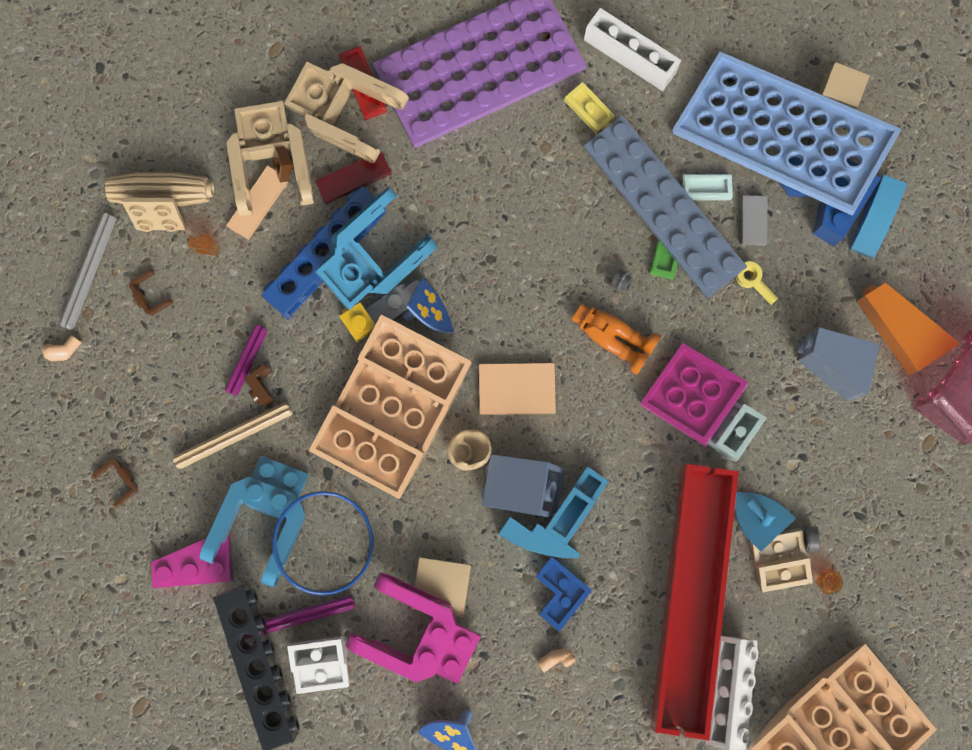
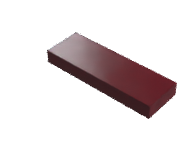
[315,151,392,204]

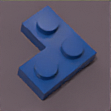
[535,557,592,632]

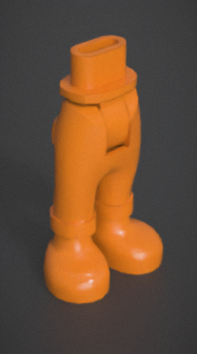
[572,304,662,375]

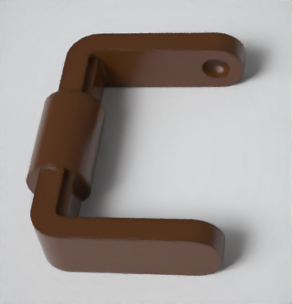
[129,269,173,316]
[92,460,138,508]

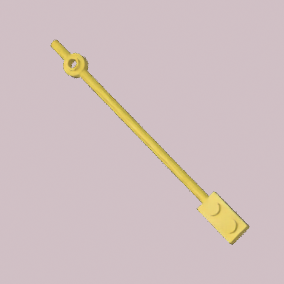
[564,82,778,305]

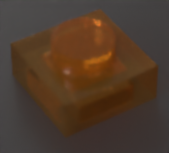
[188,235,220,257]

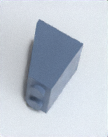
[797,327,880,401]
[481,455,566,519]

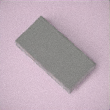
[741,195,767,246]

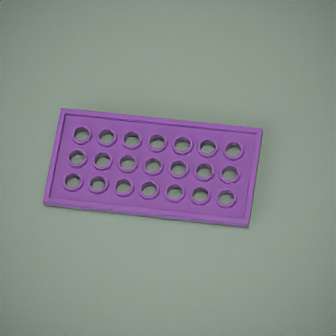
[372,0,586,148]

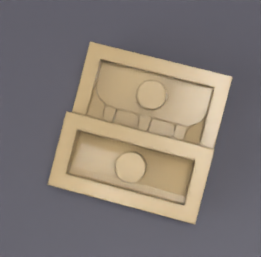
[750,528,813,592]
[412,557,471,617]

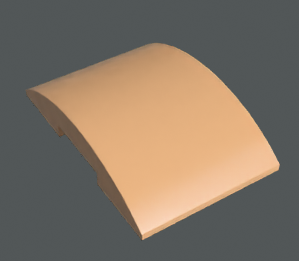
[309,315,472,499]
[748,644,937,750]

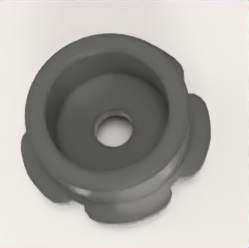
[611,269,633,293]

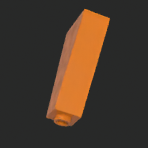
[856,282,959,375]

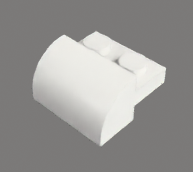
[287,636,350,694]

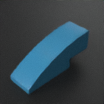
[850,175,908,258]
[545,466,609,545]
[498,517,581,558]

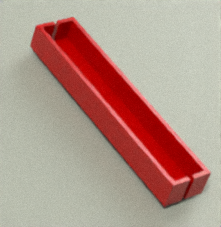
[650,464,739,741]

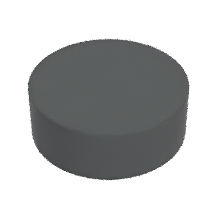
[804,526,819,552]

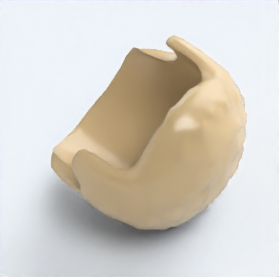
[446,430,492,471]

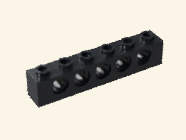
[213,583,300,750]

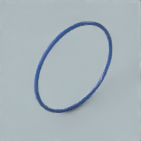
[273,491,374,595]

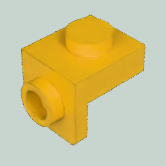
[339,303,375,342]

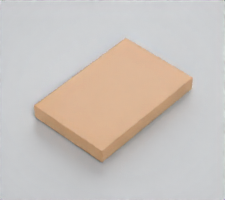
[479,363,556,415]

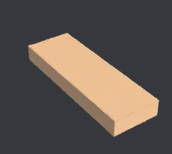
[226,166,288,240]

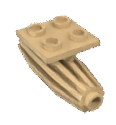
[105,172,215,232]

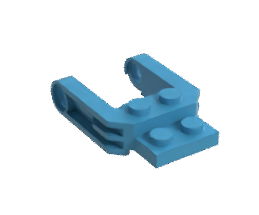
[314,187,438,310]
[200,456,309,588]

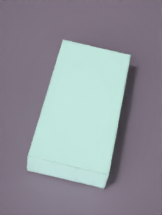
[681,174,733,200]

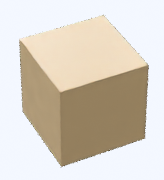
[818,62,870,109]

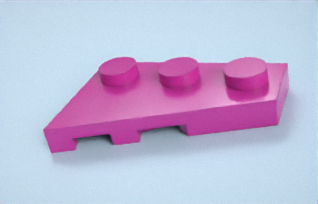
[151,532,233,588]

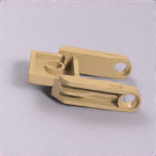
[284,62,409,163]
[226,101,314,216]

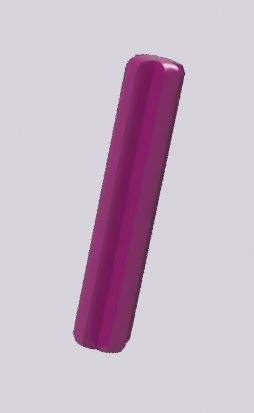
[225,325,267,396]

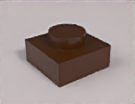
[273,146,294,183]

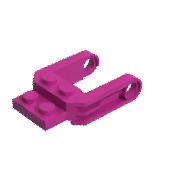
[345,572,481,684]

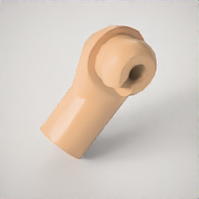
[42,335,82,361]
[537,648,576,672]

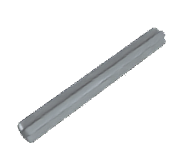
[59,213,116,330]

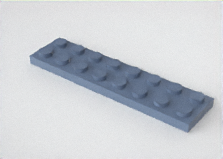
[584,115,747,299]

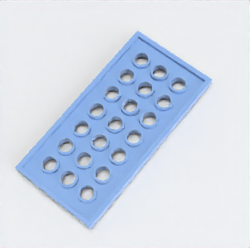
[673,52,901,216]

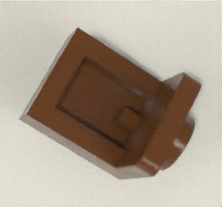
[244,364,275,406]

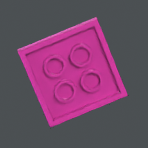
[640,343,748,447]

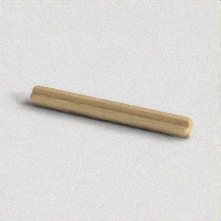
[173,403,292,469]

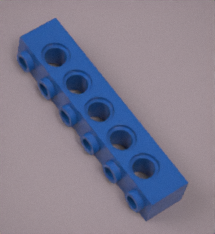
[261,186,387,320]

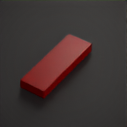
[338,46,387,120]

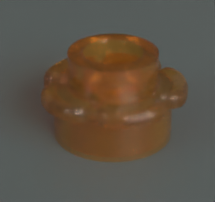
[816,569,843,595]

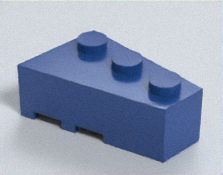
[813,158,881,247]

